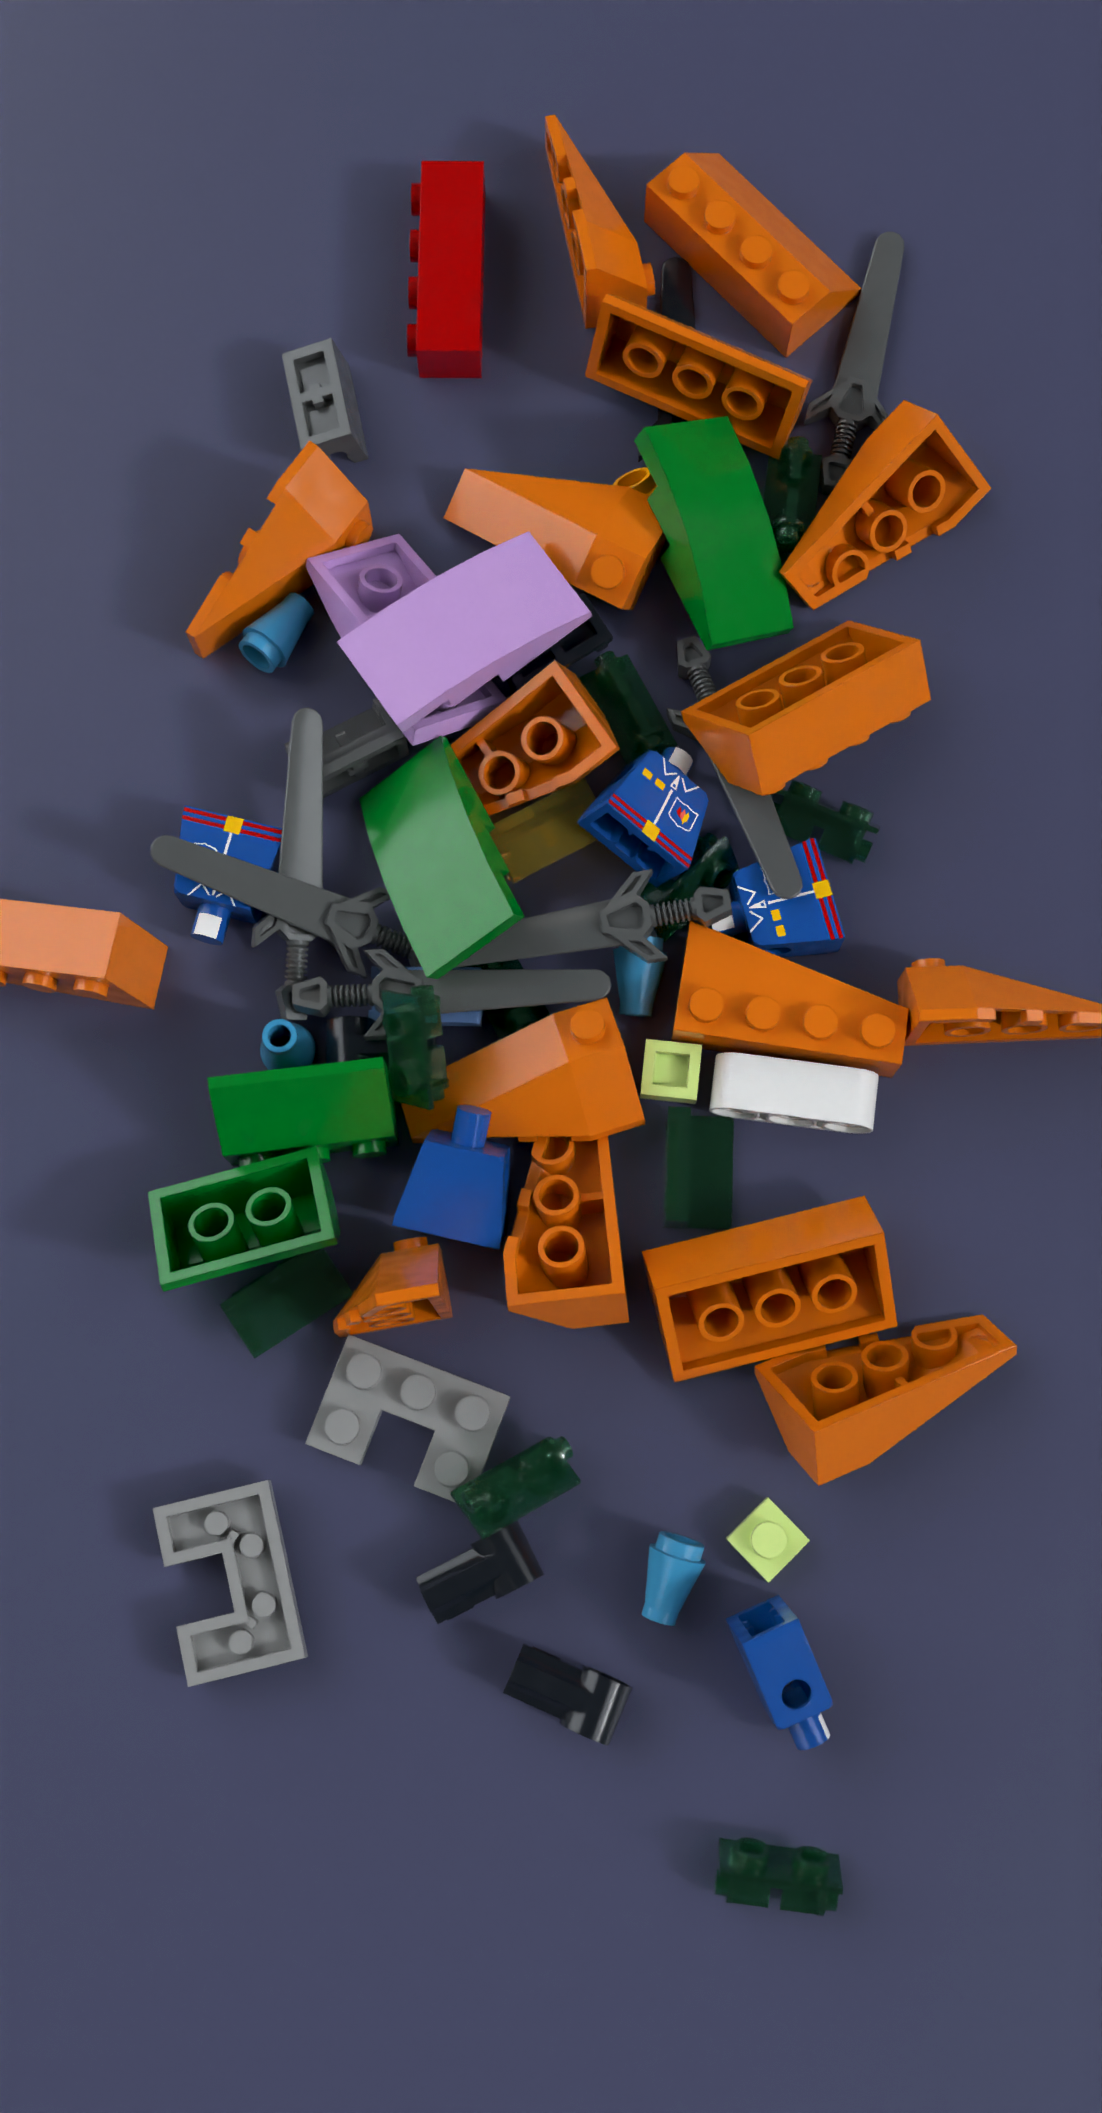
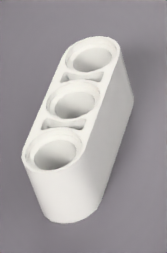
[709,1052,879,1134]

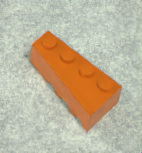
[0,899,168,1010]
[671,921,909,1078]

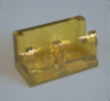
[489,778,597,884]

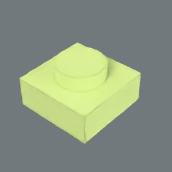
[640,1039,702,1104]
[725,1497,810,1583]

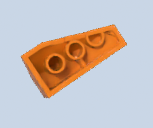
[779,400,991,610]
[186,440,373,659]
[444,468,667,610]
[451,660,620,816]
[897,958,1102,1046]
[503,1136,630,1329]
[332,1237,453,1338]
[754,1314,1017,1486]

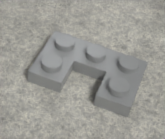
[305,1334,511,1507]
[153,1480,308,1687]

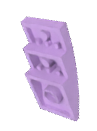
[337,531,592,733]
[306,534,507,746]

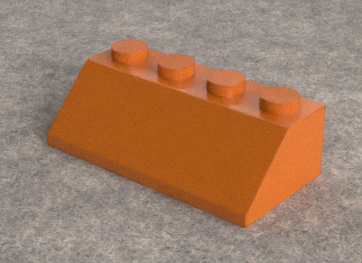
[644,152,862,358]
[585,294,812,460]
[681,620,931,796]
[642,1195,898,1383]

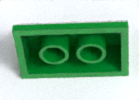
[207,1057,399,1167]
[148,1146,341,1292]

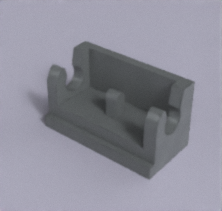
[282,338,369,463]
[284,698,410,798]

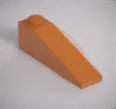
[545,115,655,329]
[397,997,645,1143]

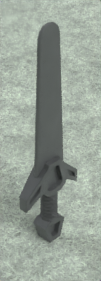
[804,232,905,496]
[667,635,803,899]
[251,707,337,1020]
[150,835,421,979]
[455,869,732,968]
[292,949,611,1041]

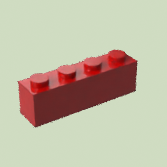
[407,161,486,378]

